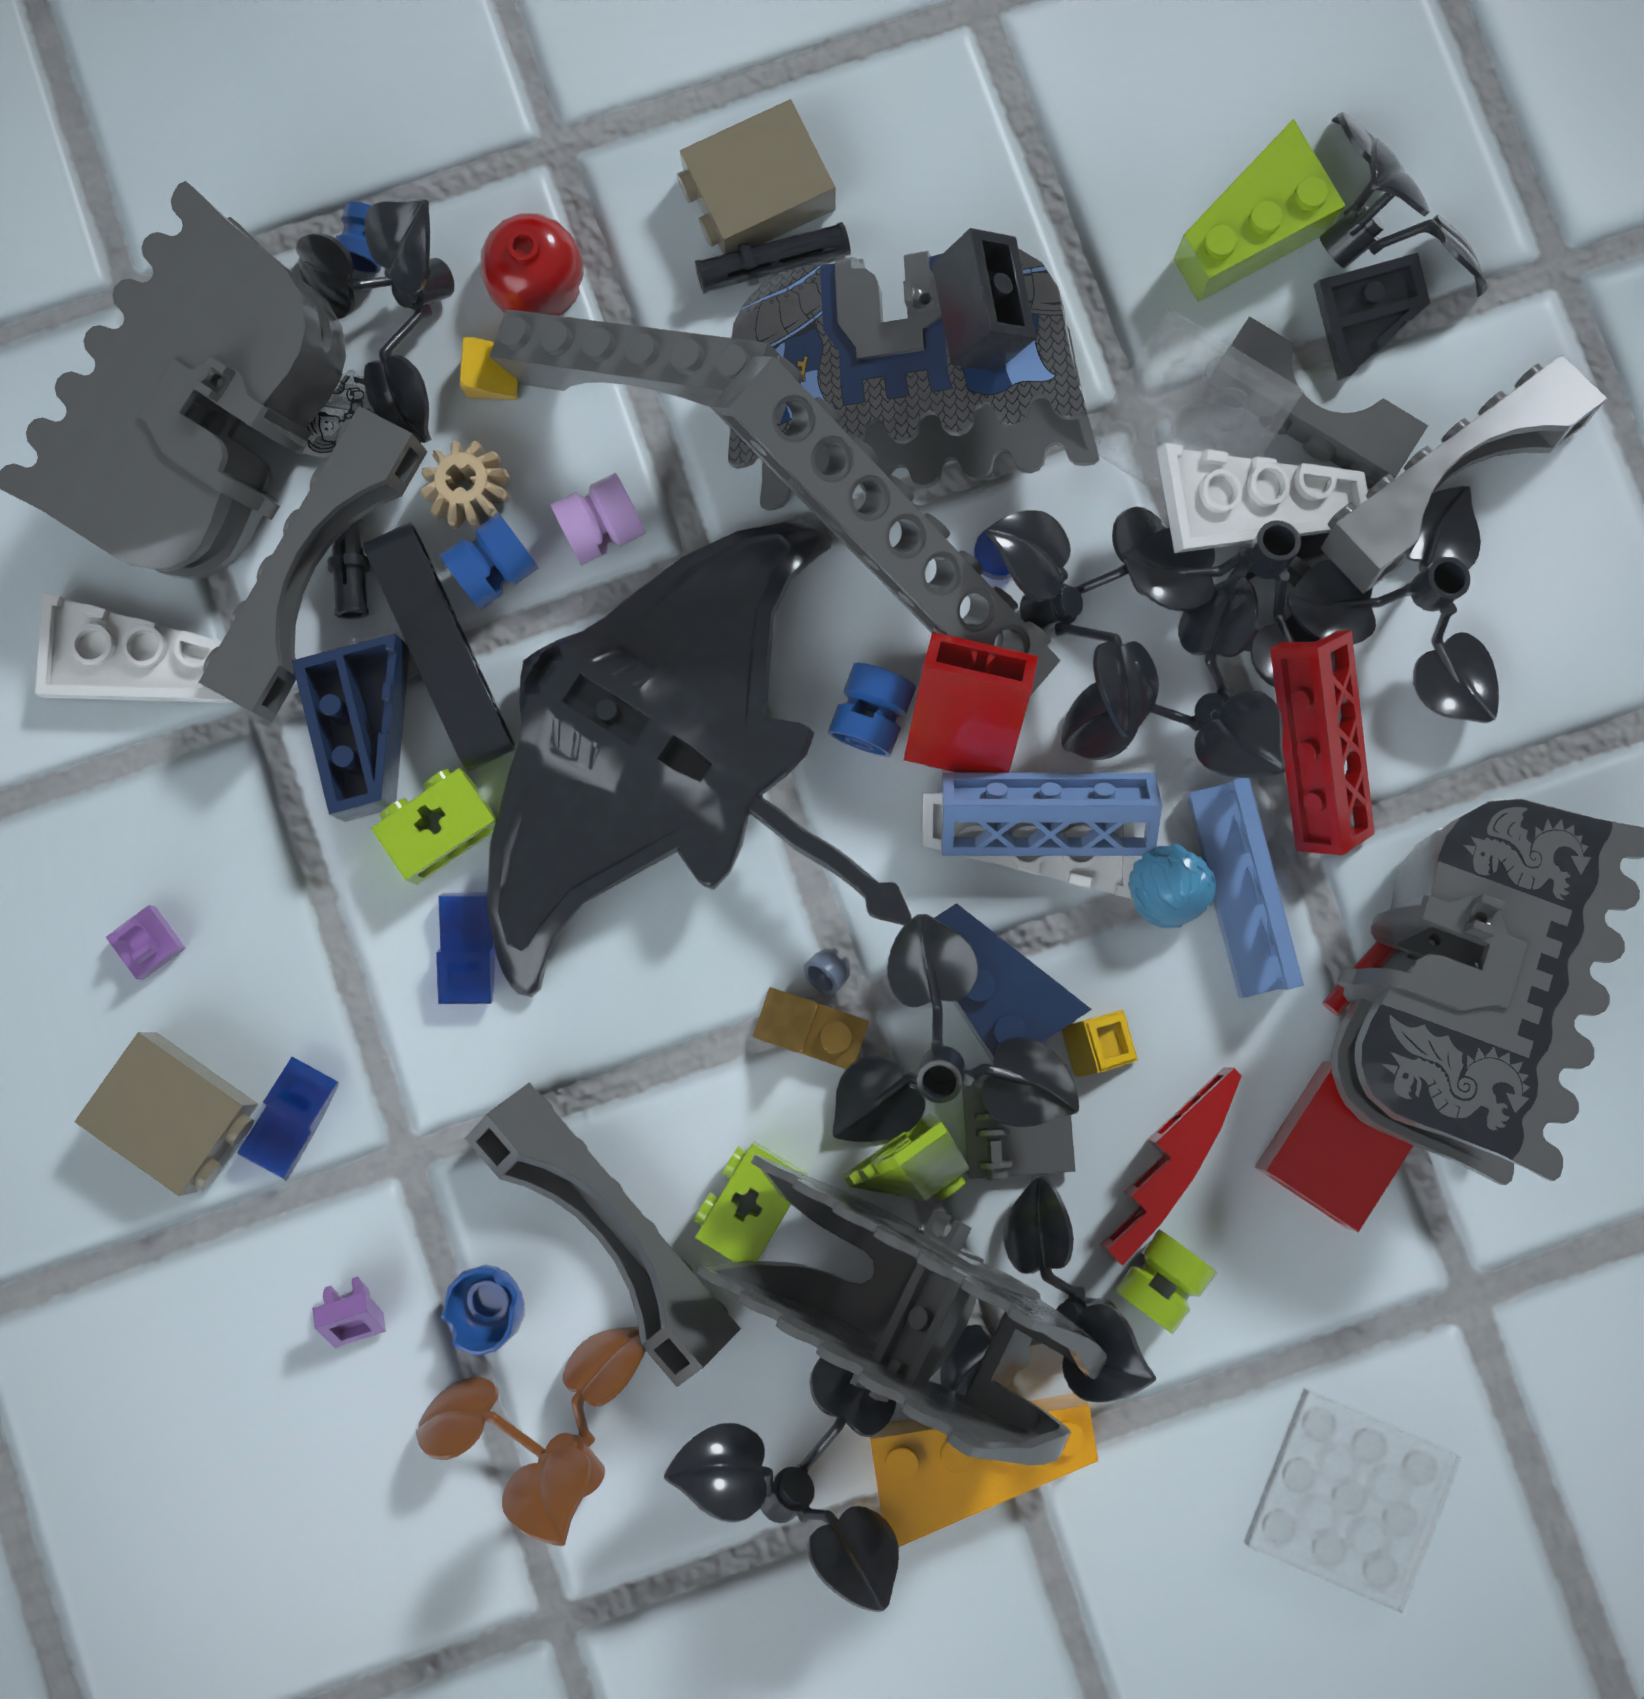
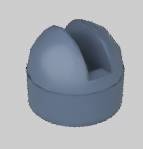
[803,948,850,995]

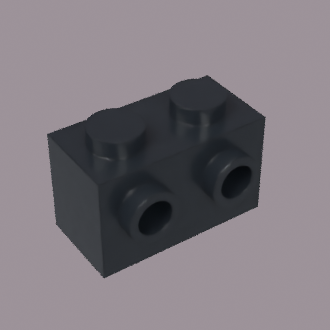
[932,228,1036,372]

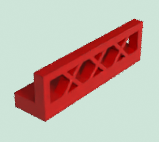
[1270,631,1375,856]

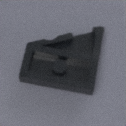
[1313,252,1430,380]

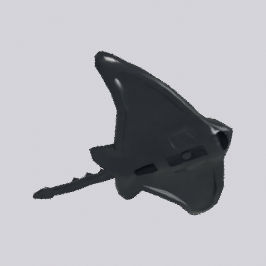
[486,522,912,997]

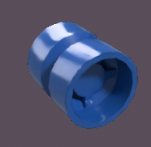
[439,513,539,611]
[828,662,917,757]

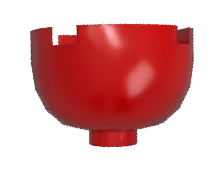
[480,213,584,316]

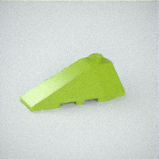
[843,1113,970,1201]

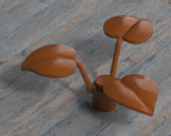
[416,1327,646,1546]

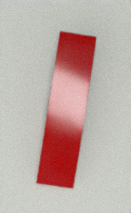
[1100,1067,1242,1266]

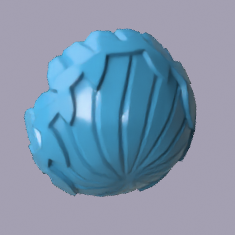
[1128,844,1217,928]

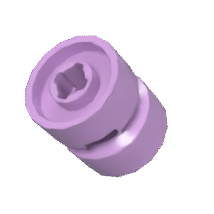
[550,472,646,566]

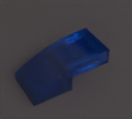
[436,892,495,1004]
[237,1057,339,1181]

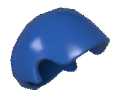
[441,1264,525,1356]

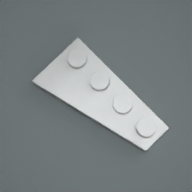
[1156,443,1368,553]
[35,591,235,703]
[922,793,1135,899]

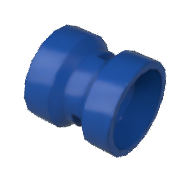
[335,201,382,274]

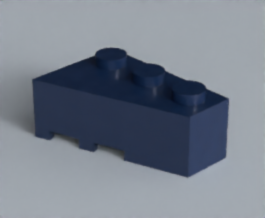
[292,633,409,822]
[934,903,1092,1063]

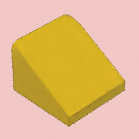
[460,337,519,400]
[1062,1009,1138,1077]

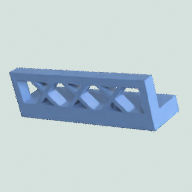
[941,773,1162,856]
[1186,778,1304,998]

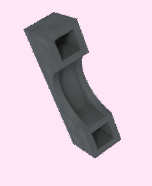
[1207,316,1429,489]

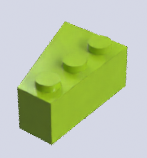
[1173,118,1346,302]

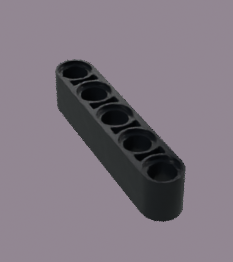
[363,522,516,772]

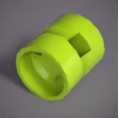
[1115,1229,1217,1334]

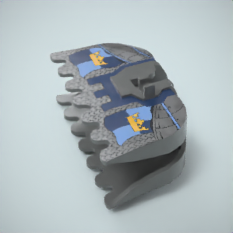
[728,248,1100,511]

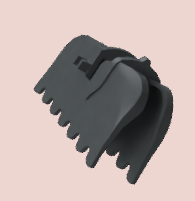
[0,181,346,580]

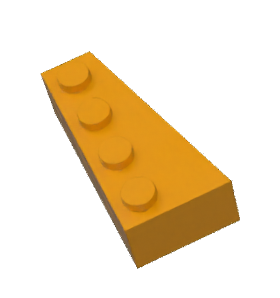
[870,1394,1098,1547]

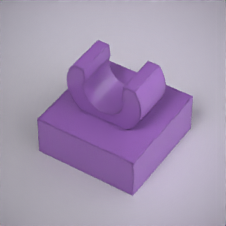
[106,905,186,980]
[312,1277,386,1348]

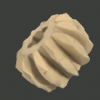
[421,440,510,530]

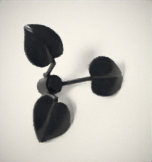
[1320,112,1487,297]
[296,199,455,443]
[1287,486,1499,723]
[985,506,1166,738]
[1124,520,1335,687]
[1061,576,1285,778]
[832,914,1079,1142]
[940,1176,1156,1402]
[664,1357,899,1612]

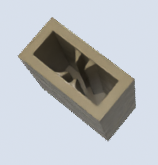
[677,99,836,254]
[74,1032,258,1196]

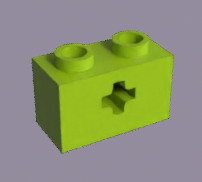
[371,768,497,885]
[693,1141,808,1262]

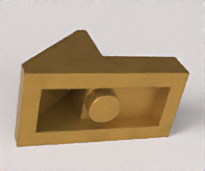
[752,987,869,1069]

